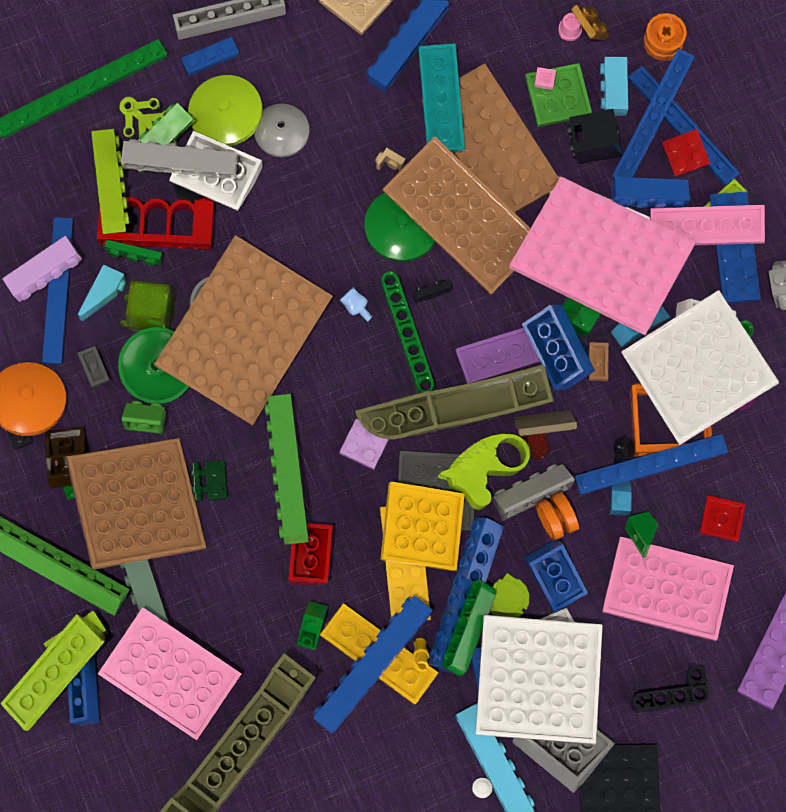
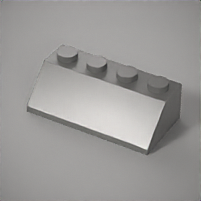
[492,464,575,521]

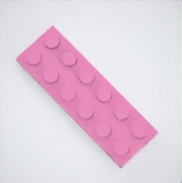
[651,205,765,245]

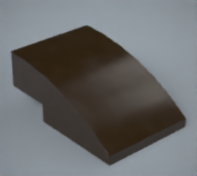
[45,426,87,489]

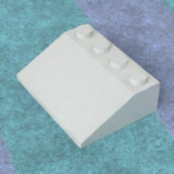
[169,131,262,211]

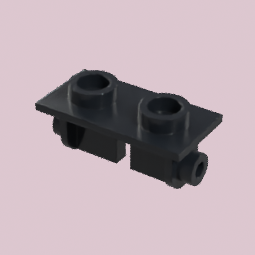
[613,436,634,465]

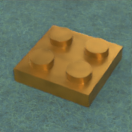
[571,4,611,41]

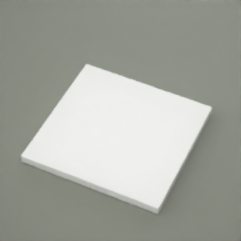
[622,290,779,445]
[475,615,602,744]

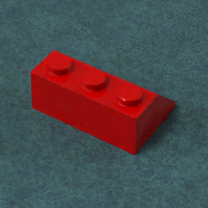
[289,523,333,586]

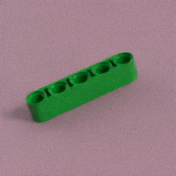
[442,580,496,676]

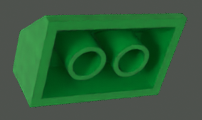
[563,297,602,339]

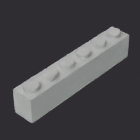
[173,0,286,40]
[121,139,238,180]

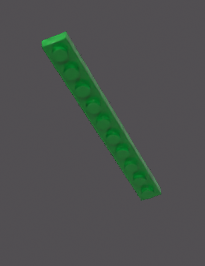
[0,39,168,140]

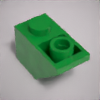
[297,601,328,650]

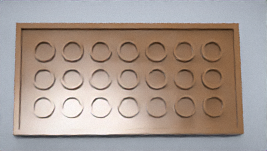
[422,64,559,214]
[382,136,531,295]

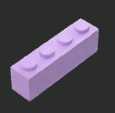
[2,236,82,302]

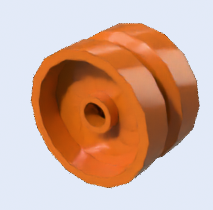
[643,13,687,61]
[535,491,579,541]

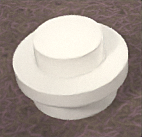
[472,778,492,798]

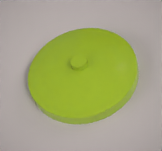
[188,75,263,146]

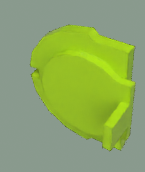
[489,573,529,618]

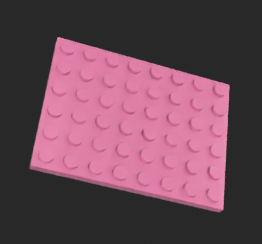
[509,177,696,335]

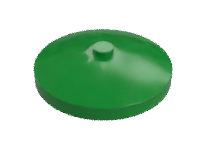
[364,193,436,262]
[118,327,189,404]

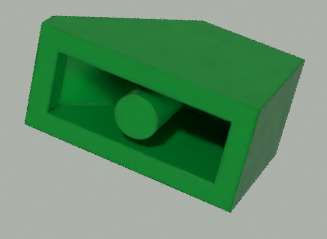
[625,511,658,558]

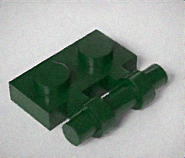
[190,460,227,502]

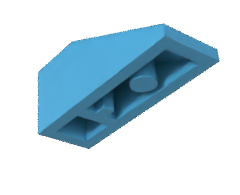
[611,306,670,347]

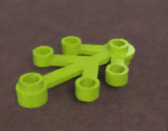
[120,97,178,145]

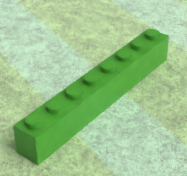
[265,394,308,545]
[0,517,130,616]

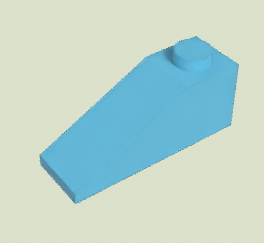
[78,265,126,321]

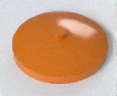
[0,362,66,436]

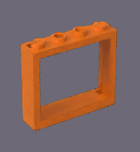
[630,383,712,457]

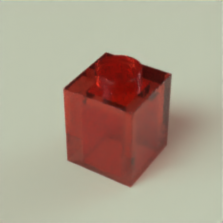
[524,433,550,460]

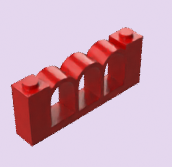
[97,197,214,250]

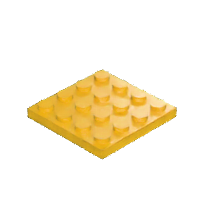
[380,482,465,571]

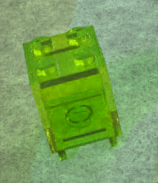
[120,280,172,331]

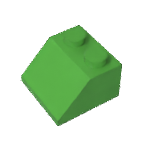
[122,401,166,434]

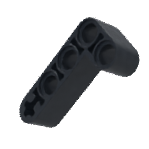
[631,666,709,713]

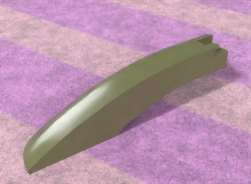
[355,364,554,440]

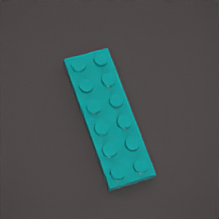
[419,43,465,152]

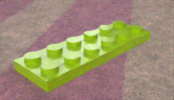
[0,614,105,731]

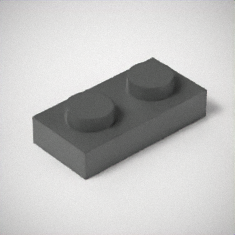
[78,346,110,389]

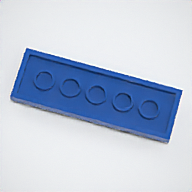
[709,191,761,304]

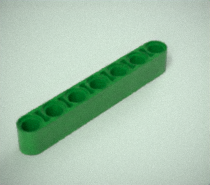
[381,271,434,394]

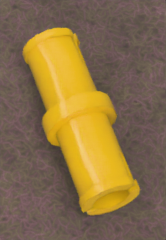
[413,638,429,672]

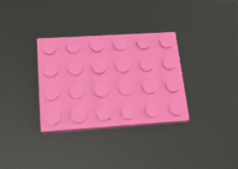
[602,537,734,641]
[98,608,241,740]

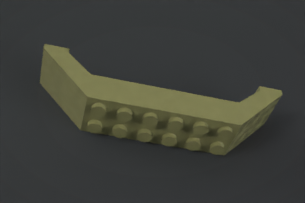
[160,654,316,812]

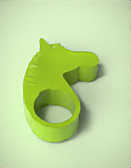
[437,434,530,510]

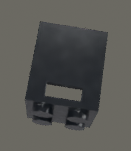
[567,109,623,164]

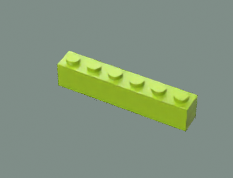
[91,129,129,234]

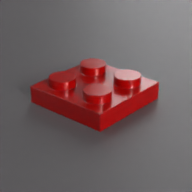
[662,129,710,178]
[699,495,745,542]

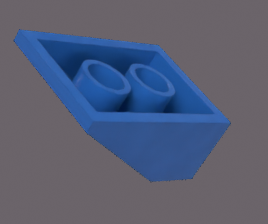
[523,540,588,612]

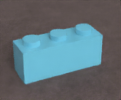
[600,57,628,116]

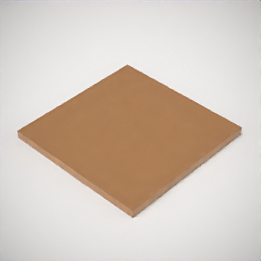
[66,438,206,570]

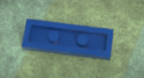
[181,37,239,76]

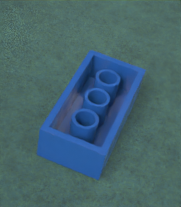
[522,305,595,390]

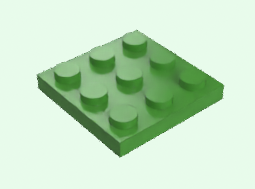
[525,63,592,127]

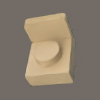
[375,148,406,171]

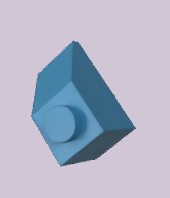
[609,481,632,516]

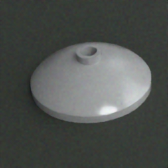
[254,104,309,157]

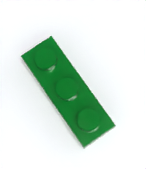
[104,240,163,266]

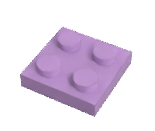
[339,419,389,470]

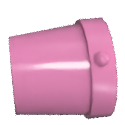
[558,13,582,41]

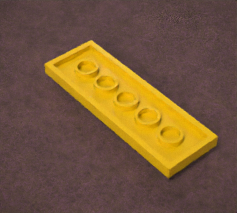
[380,507,431,621]
[320,603,438,705]

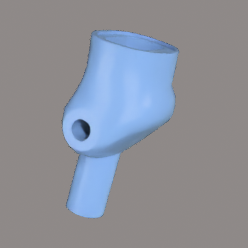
[339,287,373,322]

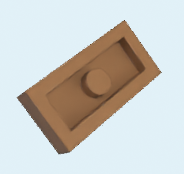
[588,342,608,382]

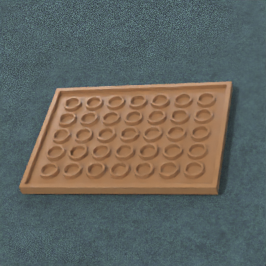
[154,235,332,426]

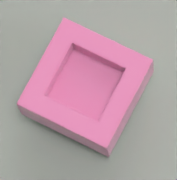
[534,67,556,90]

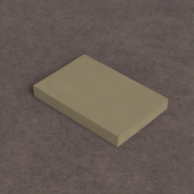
[514,410,577,436]

